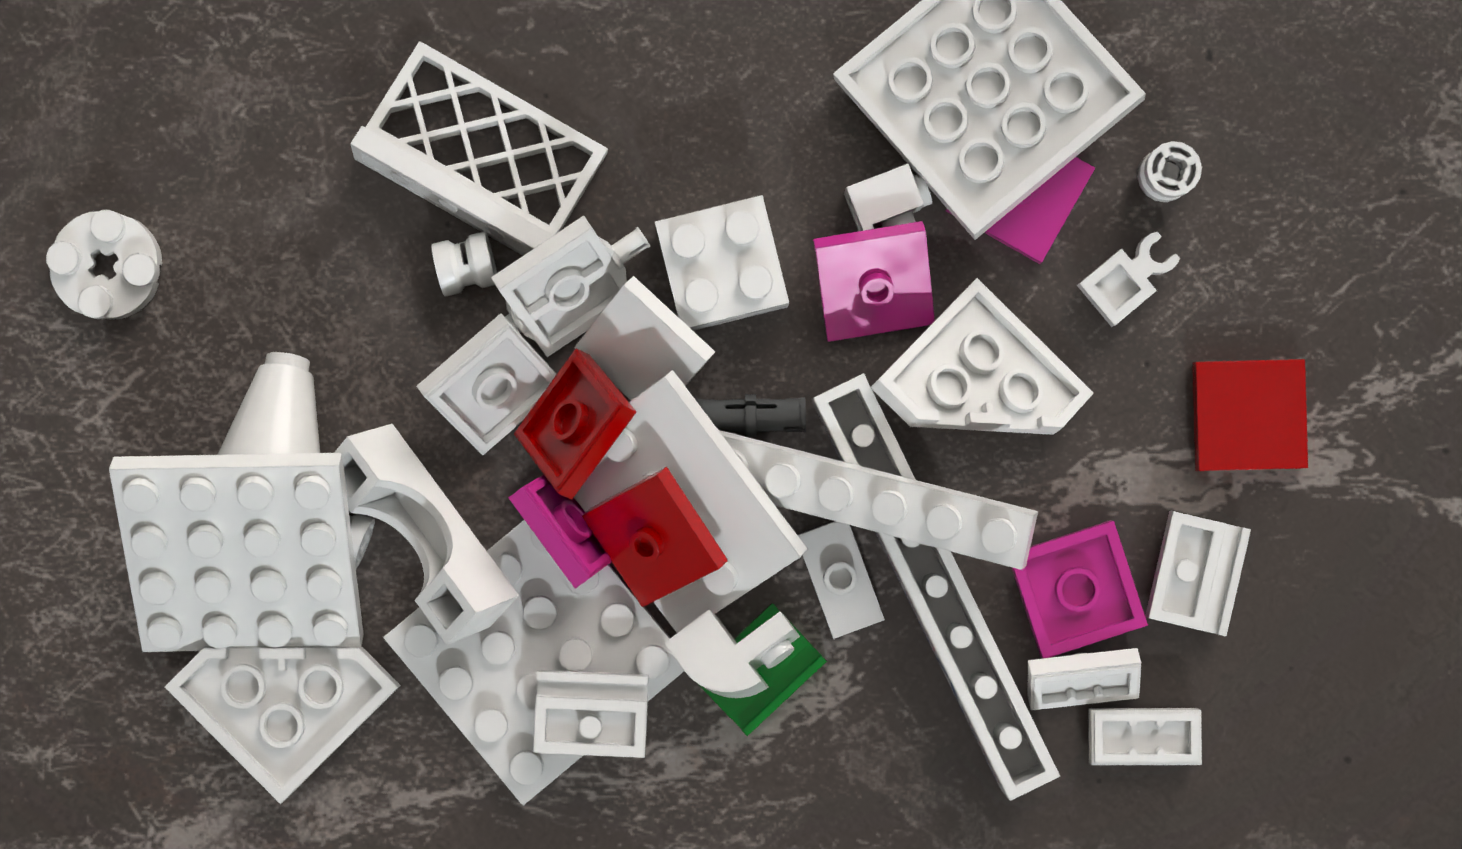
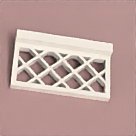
[351,41,608,256]

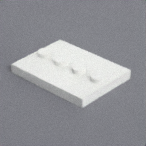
[574,370,808,633]

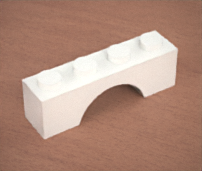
[334,424,519,645]

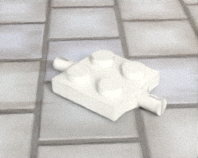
[491,216,651,357]

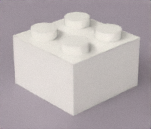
[655,195,789,331]

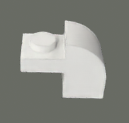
[665,610,800,698]

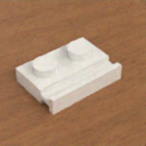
[1145,511,1251,636]
[533,670,649,758]

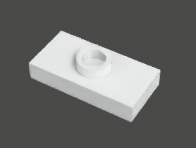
[798,521,885,639]
[1028,648,1141,710]
[1089,708,1202,765]

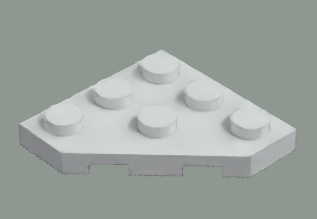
[870,278,1093,435]
[165,647,401,804]

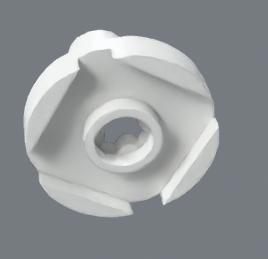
[46,210,162,320]

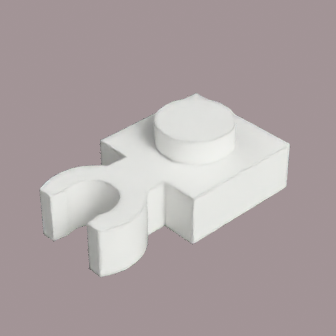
[1077,232,1180,327]

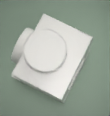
[844,164,932,232]

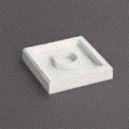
[574,276,715,400]
[416,313,557,455]

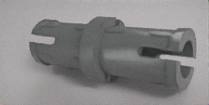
[696,394,806,437]

